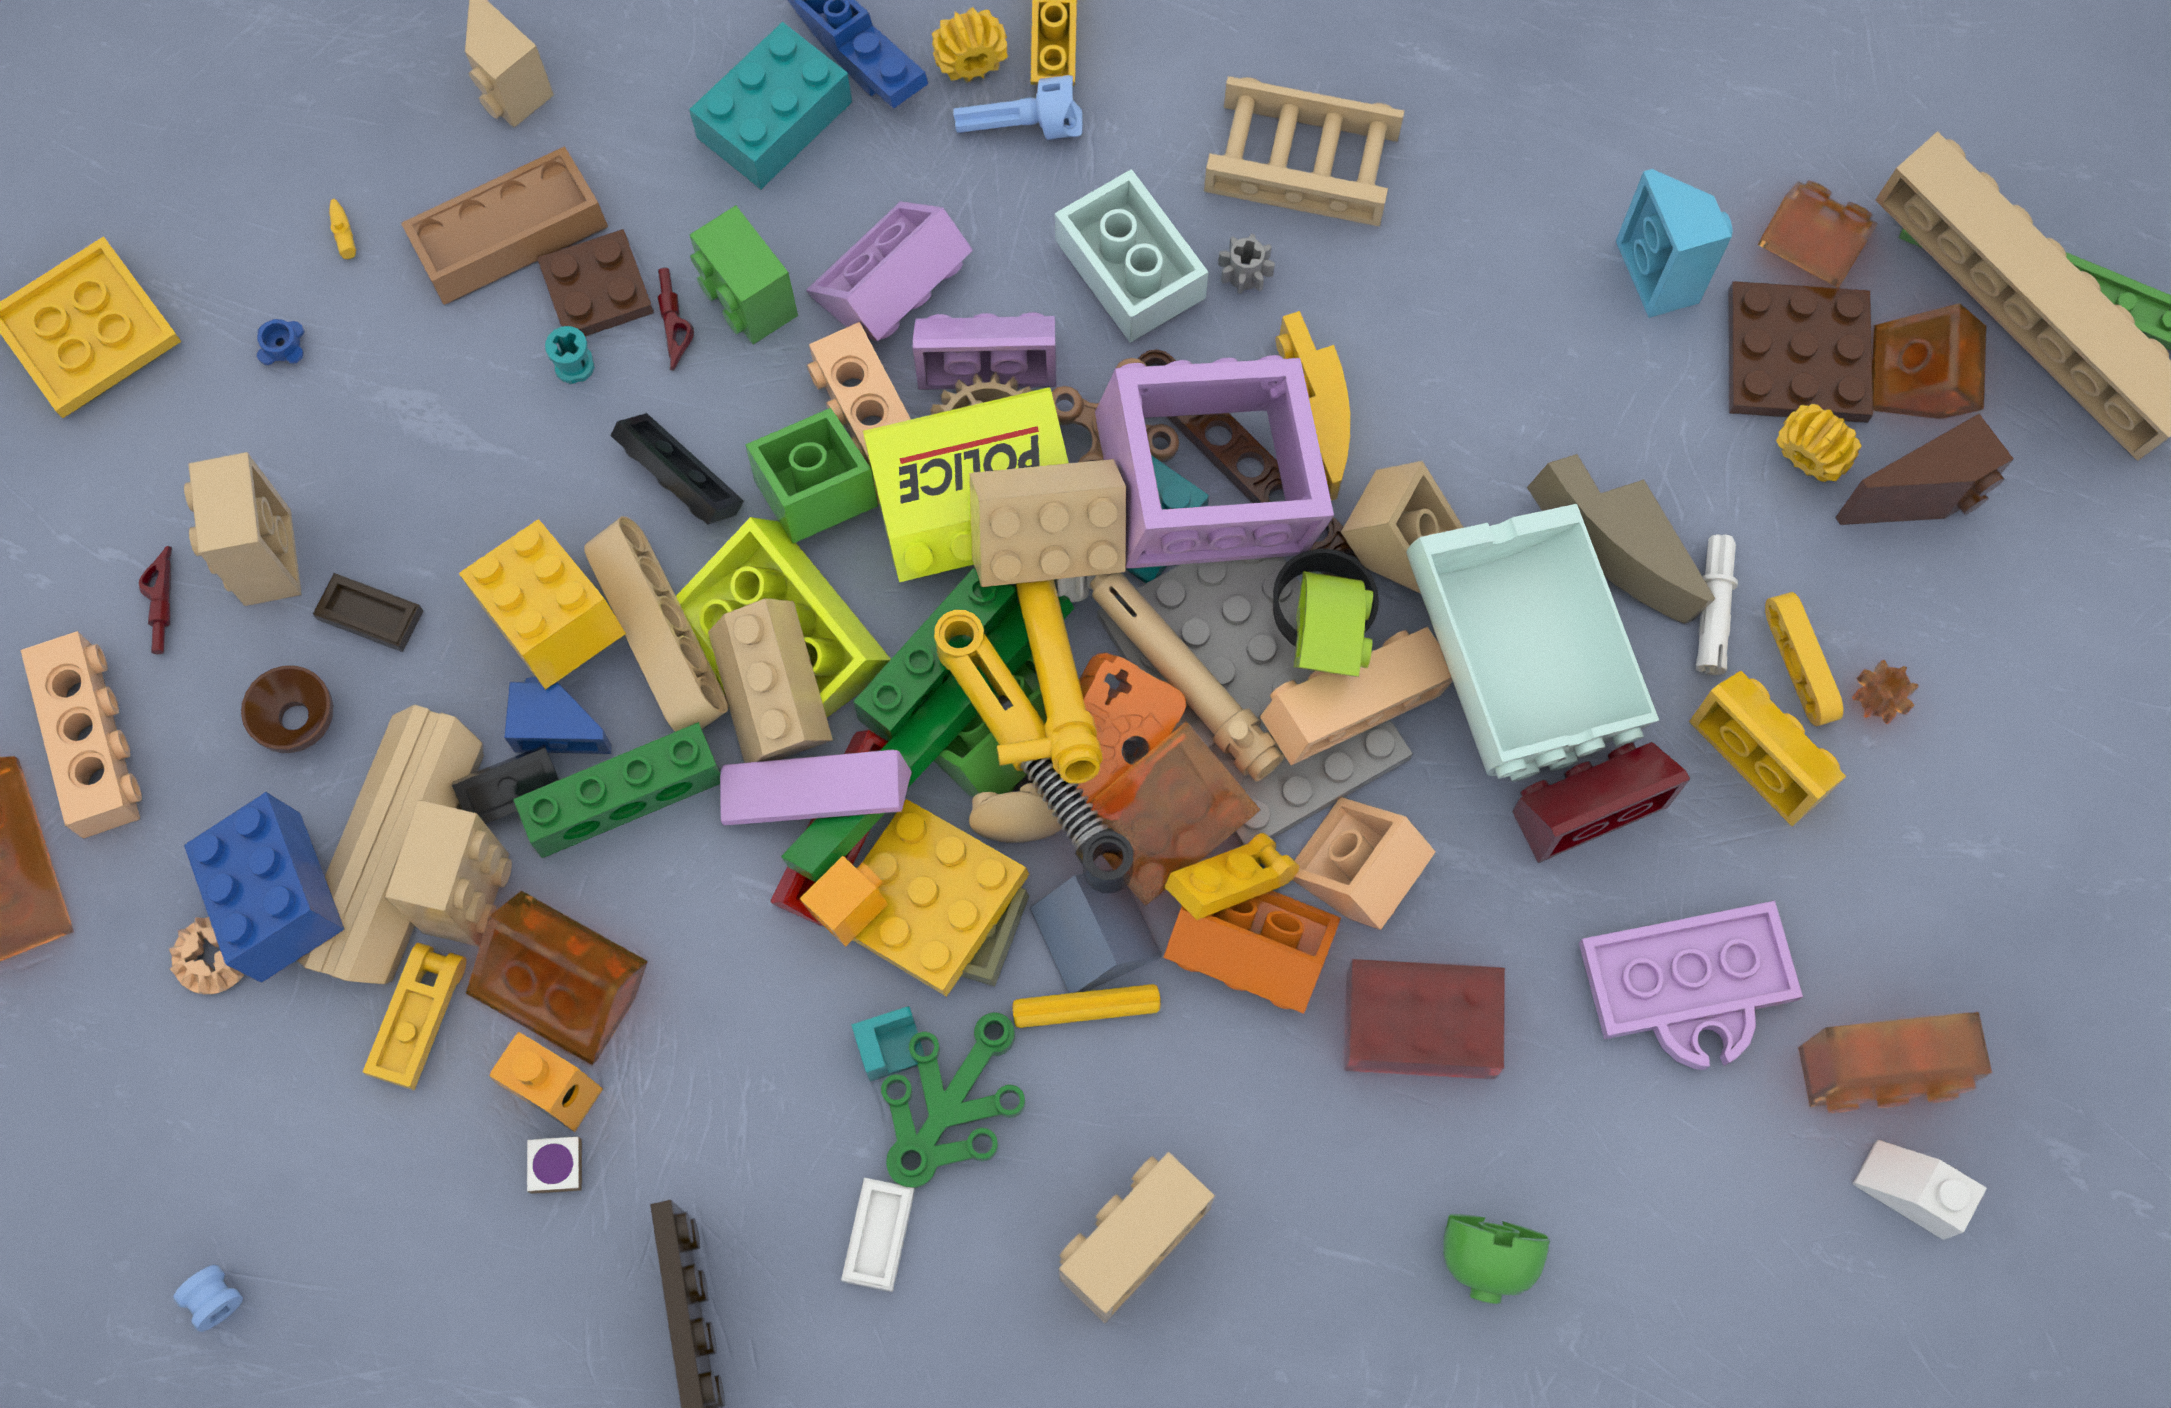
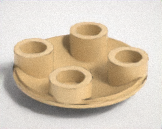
[969,783,1063,843]

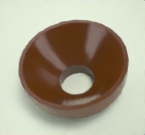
[241,665,334,753]

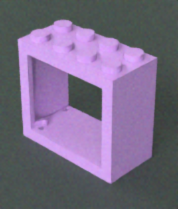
[1095,355,1334,569]

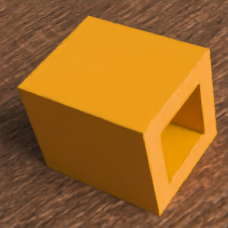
[800,856,888,947]

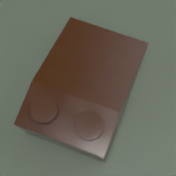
[1835,414,2014,525]

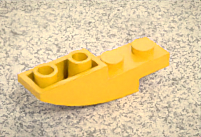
[1030,0,1077,86]
[1275,311,1350,501]

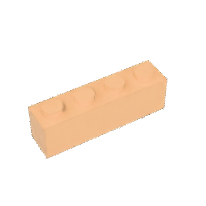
[1260,627,1453,765]

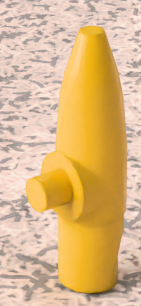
[329,199,356,259]

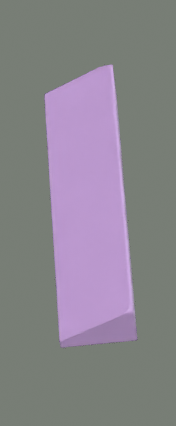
[720,750,912,826]

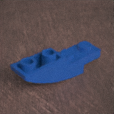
[788,0,928,109]

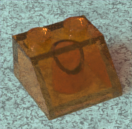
[1872,303,1987,419]

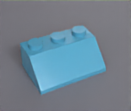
[1616,169,1733,318]

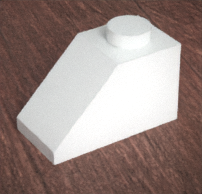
[1852,1140,1987,1240]

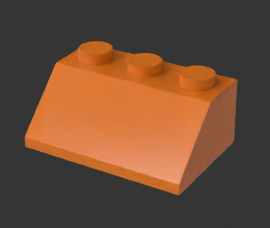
[1163,890,1341,1014]

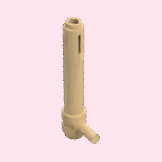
[1090,573,1285,781]

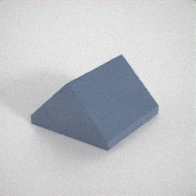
[1030,868,1161,993]

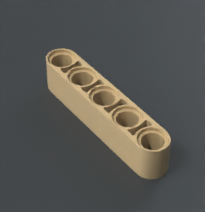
[584,516,728,732]

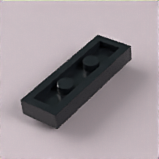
[610,413,744,525]

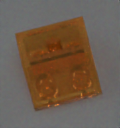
[1757,180,1878,288]

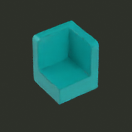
[851,1006,925,1082]

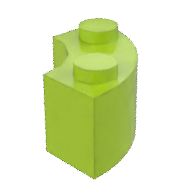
[1294,571,1373,677]

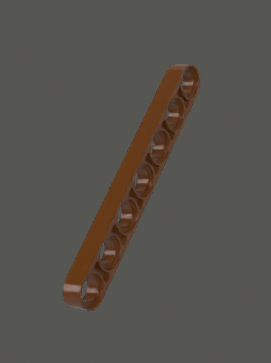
[1138,349,1368,577]

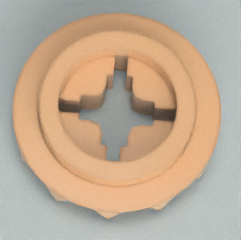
[169,917,244,994]

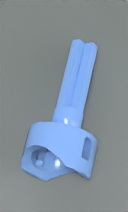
[953,75,1083,140]

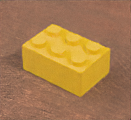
[459,519,626,690]

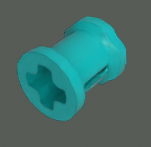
[545,326,595,384]

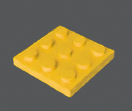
[0,236,182,419]
[853,799,1030,997]

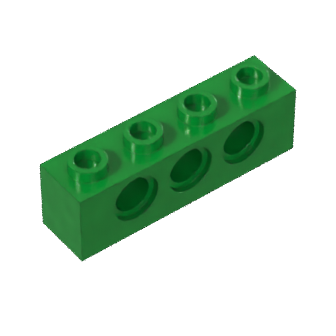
[853,566,1018,742]
[513,722,721,858]

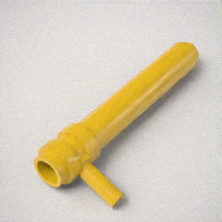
[997,580,1103,784]

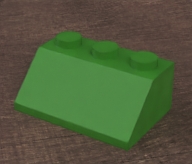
[934,655,1047,797]

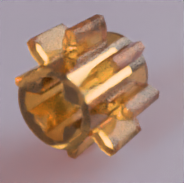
[1852,660,1919,724]

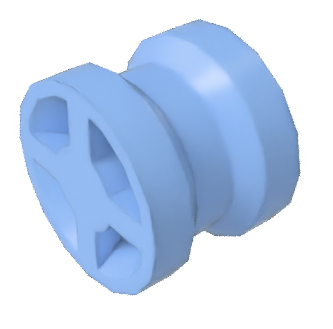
[173,1264,243,1332]

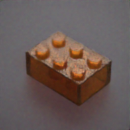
[1798,1012,1992,1113]

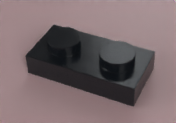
[452,744,560,824]

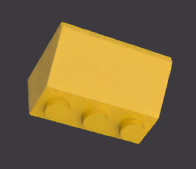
[1689,671,1846,827]

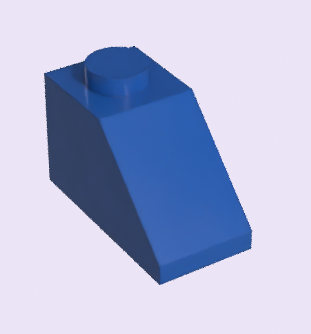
[504,676,612,754]

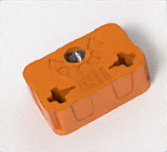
[1077,652,1186,821]

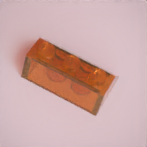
[1089,721,1261,906]
[466,891,648,1065]

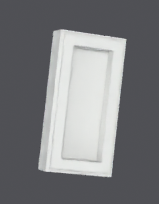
[841,1178,915,1292]

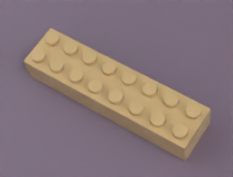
[1875,131,2171,461]

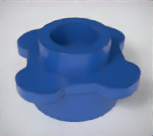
[257,319,304,365]

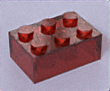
[1344,959,1505,1079]

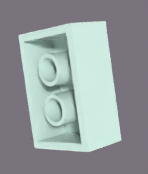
[1055,169,1208,343]

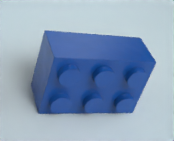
[184,792,345,983]

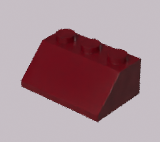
[1512,742,1690,863]

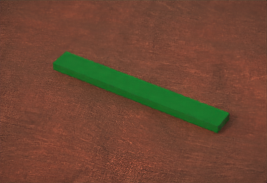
[781,593,1075,883]

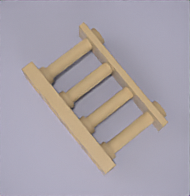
[1204,76,1405,227]

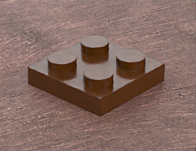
[537,229,654,336]

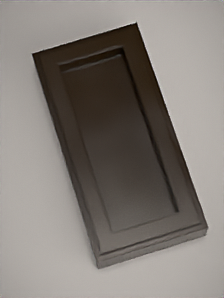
[313,573,423,652]

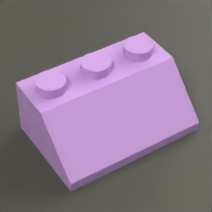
[806,201,973,341]
[913,312,1056,390]

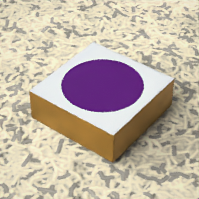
[527,1137,582,1194]

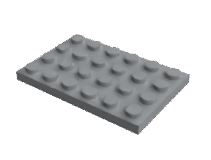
[1097,557,1413,846]

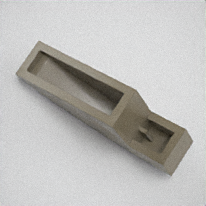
[1527,454,1716,624]

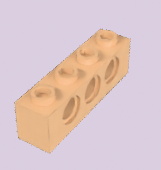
[807,322,911,504]
[20,631,142,839]

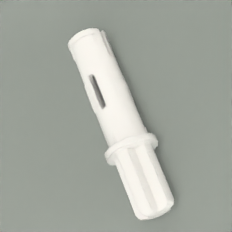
[1695,535,1738,675]

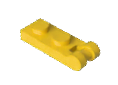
[1165,833,1299,920]
[362,942,467,1091]

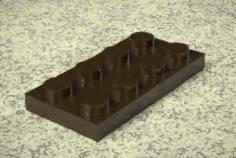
[650,1200,725,1408]

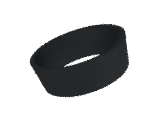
[1273,549,1379,647]

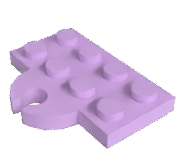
[1579,901,1803,1070]

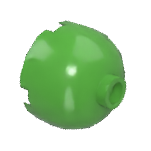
[1443,1214,1550,1304]

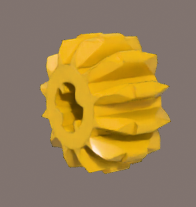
[931,7,1008,83]
[1776,404,1862,482]

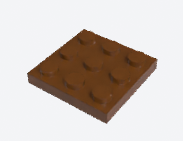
[1728,281,1873,423]

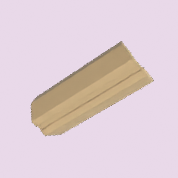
[297,704,484,984]

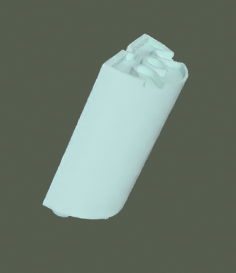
[1406,504,1659,782]

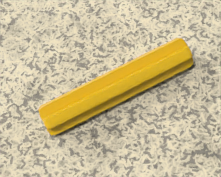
[1012,984,1161,1028]

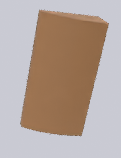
[401,146,608,305]

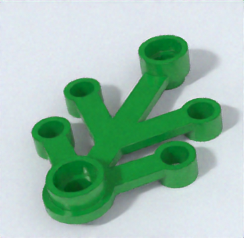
[881,1012,1025,1188]

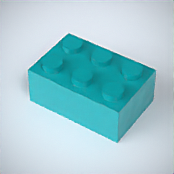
[689,21,852,190]

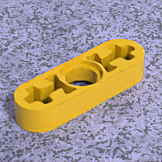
[1765,592,1843,726]

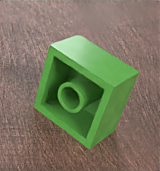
[689,205,798,345]
[745,408,878,544]

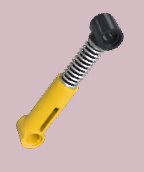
[934,610,1133,893]

